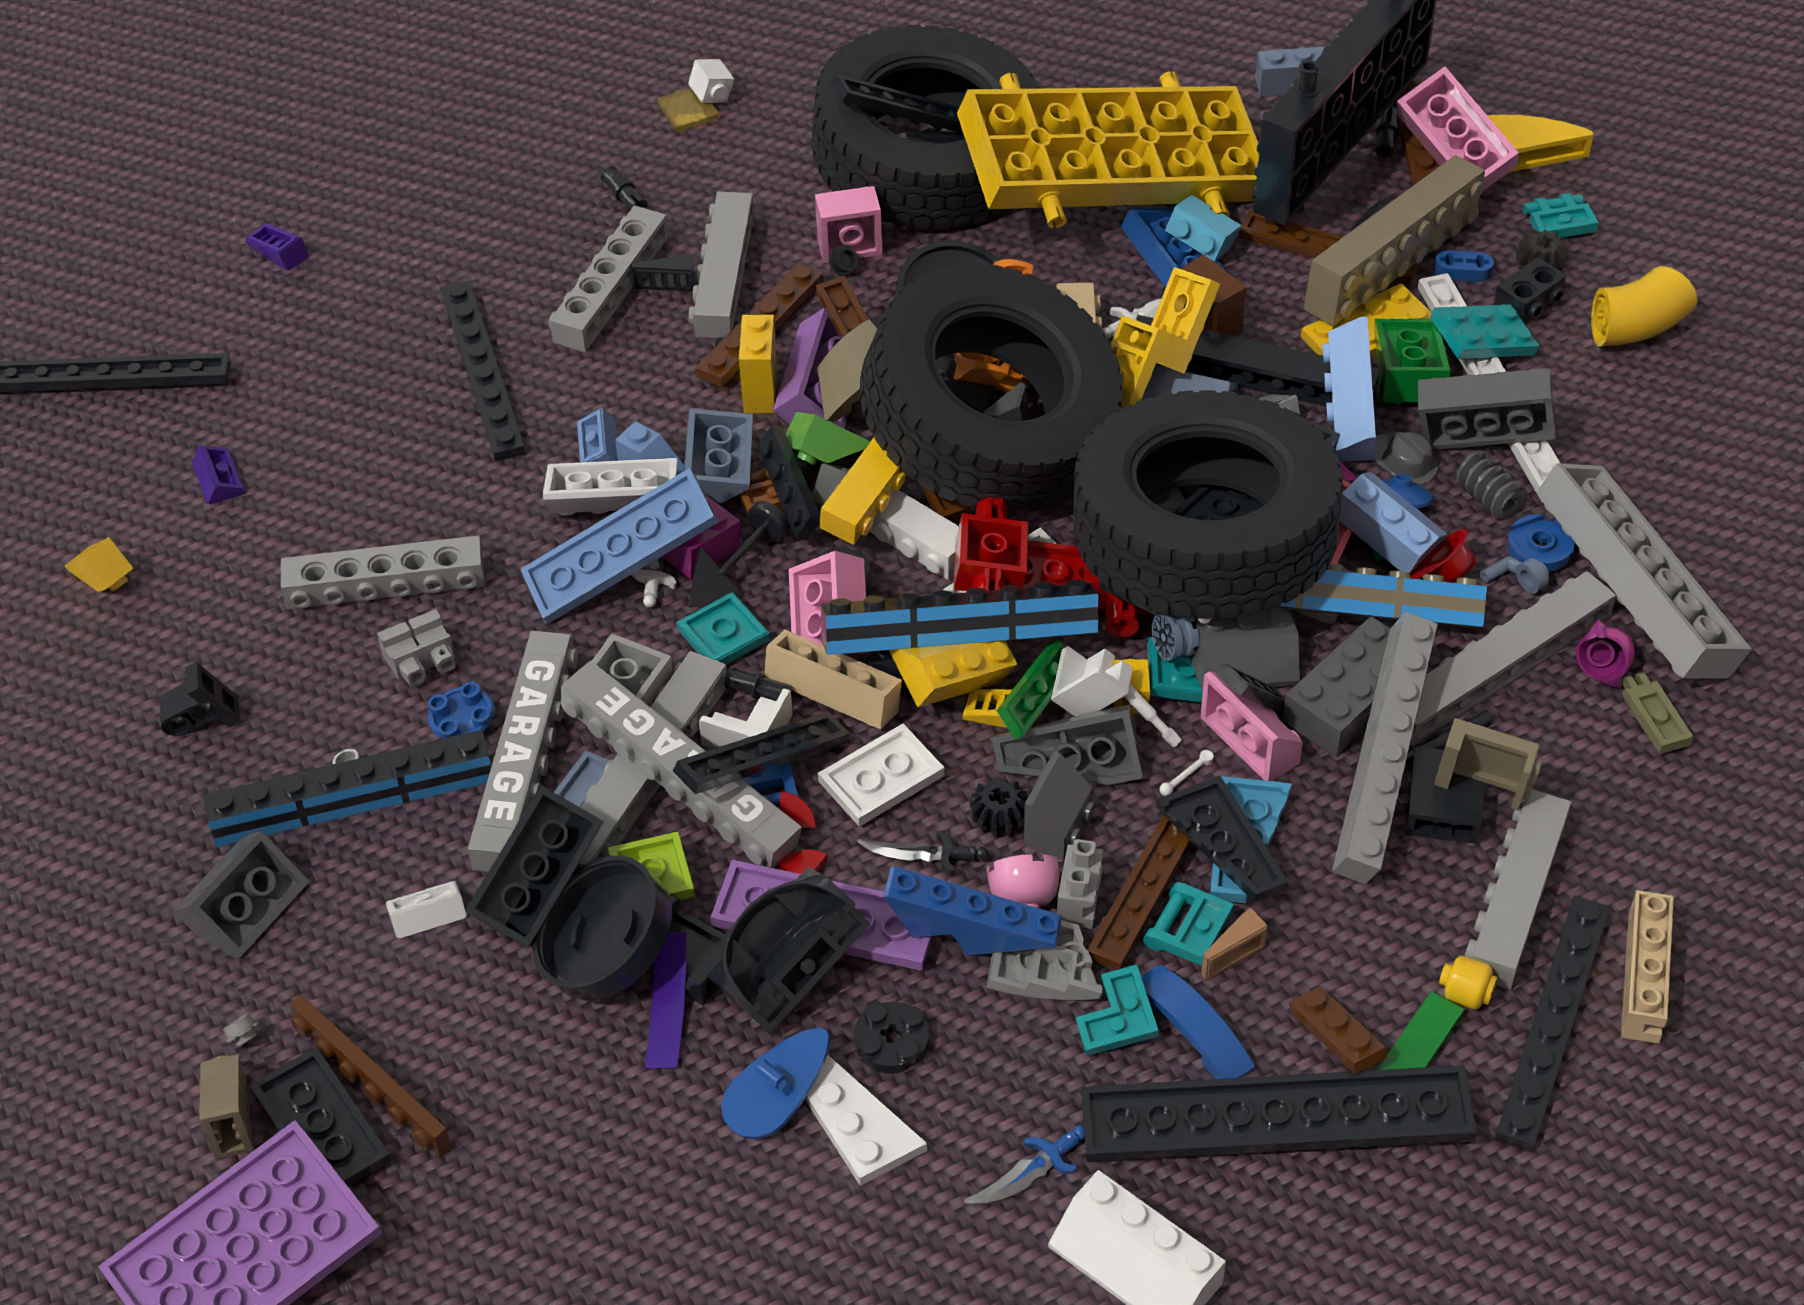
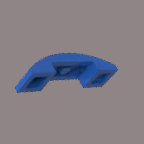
[1141,965,1255,1079]

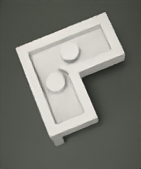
[1051,646,1133,716]
[699,689,793,749]

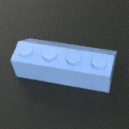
[1323,316,1376,462]

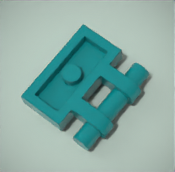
[1522,193,1599,241]

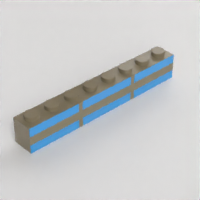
[1276,564,1487,629]

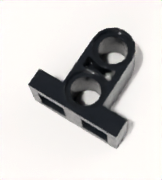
[159,661,240,736]

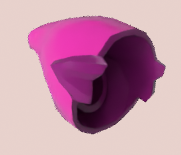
[1576,619,1635,688]

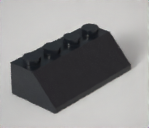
[465,785,604,948]

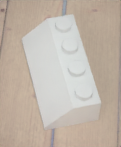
[543,458,679,515]
[1048,1170,1226,1305]

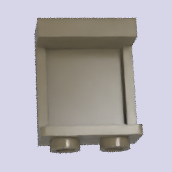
[1434,718,1542,810]

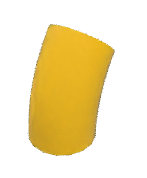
[1591,266,1698,346]

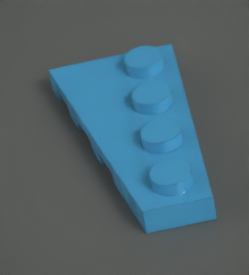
[1210,776,1292,903]

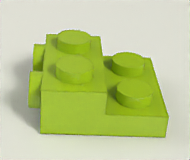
[608,832,695,900]

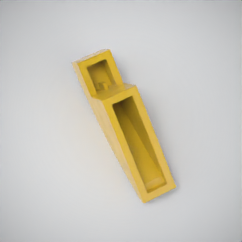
[1487,114,1594,172]

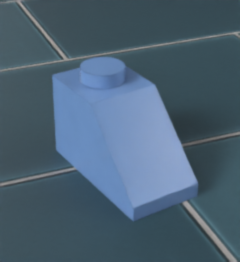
[615,421,684,474]

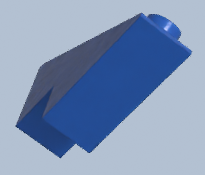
[883,866,1062,955]

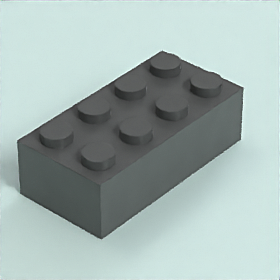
[1418,368,1556,450]
[1282,616,1390,757]

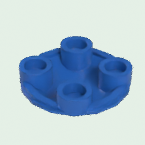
[427,682,495,739]

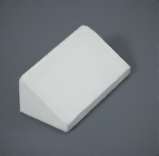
[386,881,466,938]

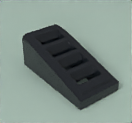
[632,254,696,291]

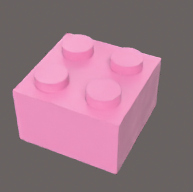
[815,186,882,263]

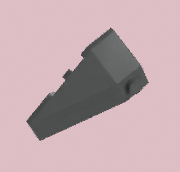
[991,704,1143,785]

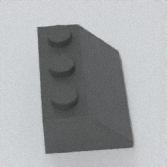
[1189,607,1300,691]
[173,831,310,959]

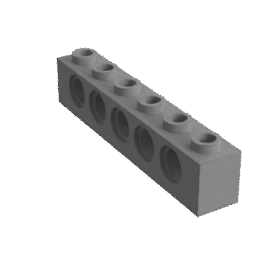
[549,205,669,352]
[281,535,485,609]

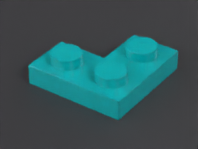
[1075,964,1159,1057]

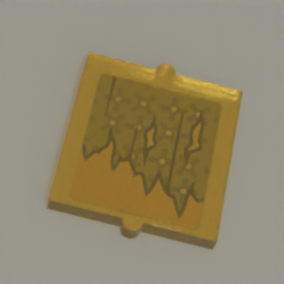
[656,88,719,132]

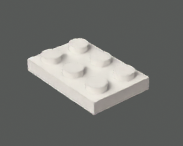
[818,724,945,827]

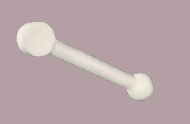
[1160,750,1214,796]

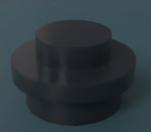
[829,245,858,276]

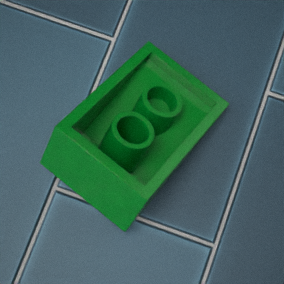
[1374,319,1450,404]

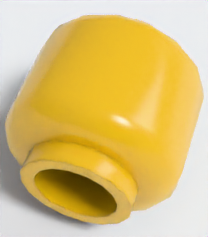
[1439,955,1498,1010]

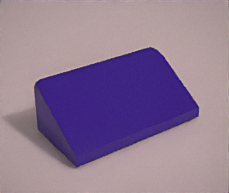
[192,445,245,504]

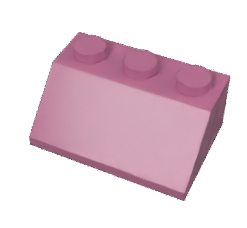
[789,551,869,660]
[1201,671,1303,781]

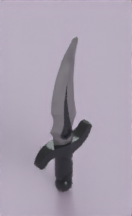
[857,831,989,875]

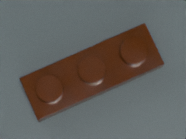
[1289,986,1387,1075]

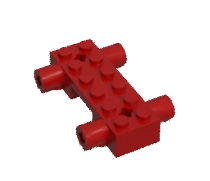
[953,497,1152,637]

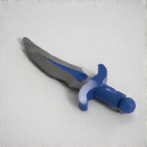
[964,1125,1085,1204]

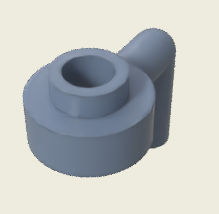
[1480,556,1549,594]

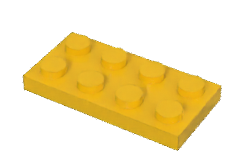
[1301,283,1432,359]

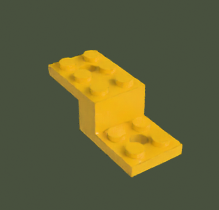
[1111,267,1220,409]

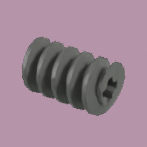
[1456,450,1527,520]

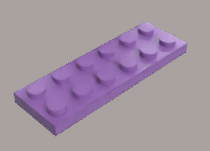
[710,860,933,971]

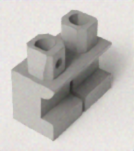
[377,609,456,686]
[1057,839,1104,929]

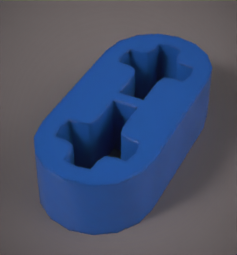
[1434,250,1494,282]

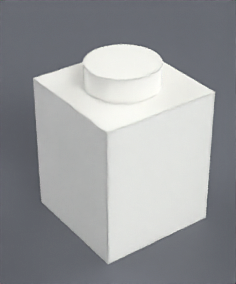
[688,59,734,103]

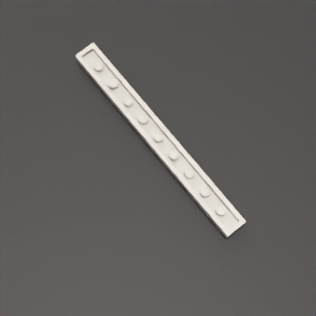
[1418,273,1560,503]

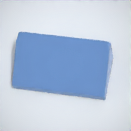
[577,408,618,463]

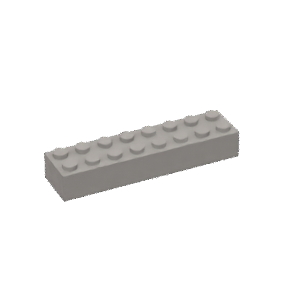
[1536,463,1752,678]

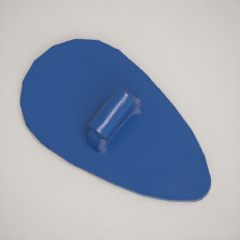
[721,1028,830,1139]

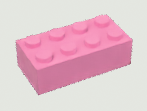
[1397,66,1519,191]

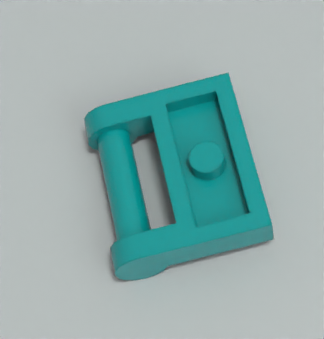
[1143,882,1234,966]

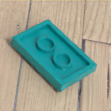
[1430,304,1539,359]

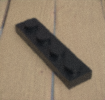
[758,425,821,540]

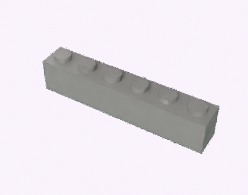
[689,192,754,338]
[1465,790,1571,990]

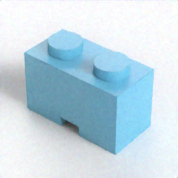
[1165,195,1241,261]

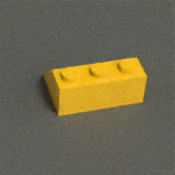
[889,640,1018,708]

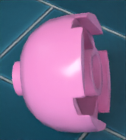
[987,854,1060,908]

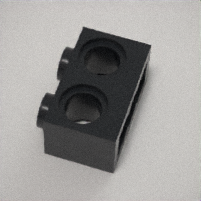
[1494,257,1566,324]

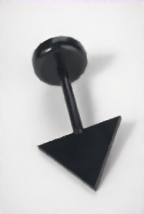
[687,501,790,608]

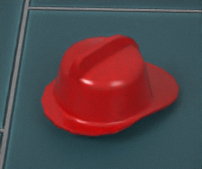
[1410,529,1477,583]

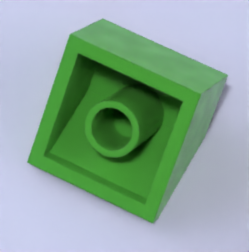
[786,412,870,466]

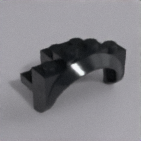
[707,867,871,1034]

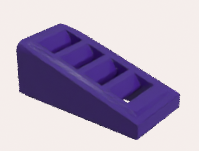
[245,223,309,271]

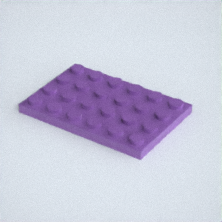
[98,1120,383,1305]

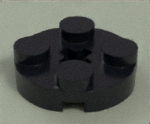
[854,1002,929,1074]

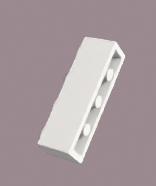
[869,490,959,580]

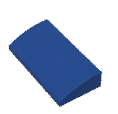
[1121,208,1225,288]

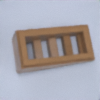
[1201,908,1267,980]

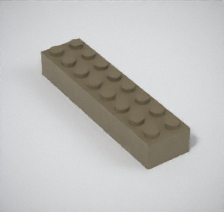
[1304,155,1485,326]

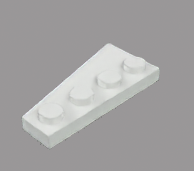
[805,1055,927,1186]

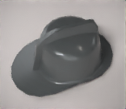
[1374,432,1438,485]

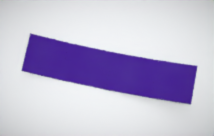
[645,932,687,1069]

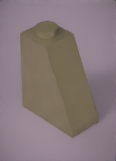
[199,1054,254,1159]

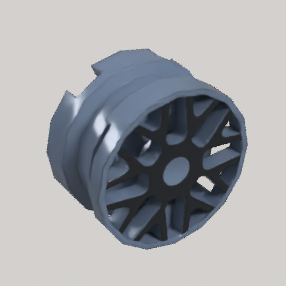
[1152,613,1199,661]

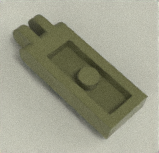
[1622,672,1694,754]

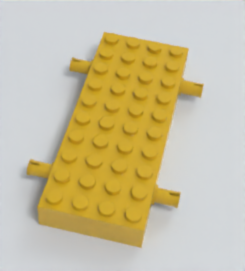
[957,71,1259,228]

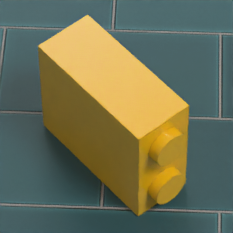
[739,315,778,413]

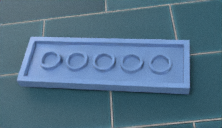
[520,468,719,624]

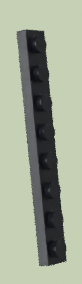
[440,280,526,462]
[0,353,231,392]
[1495,895,1610,1152]

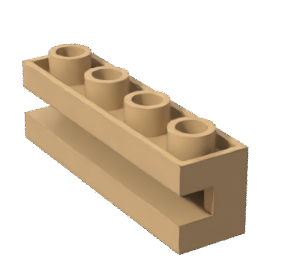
[1621,890,1674,1044]

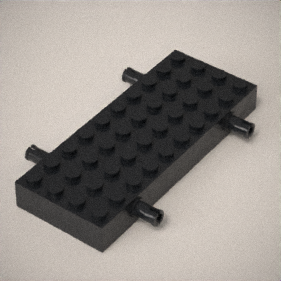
[1252,0,1437,226]

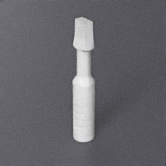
[1124,684,1181,748]

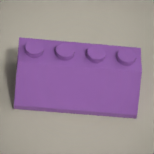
[773,308,849,429]

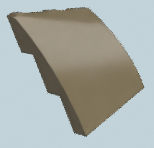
[818,319,877,423]

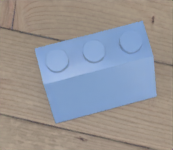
[1340,472,1448,574]

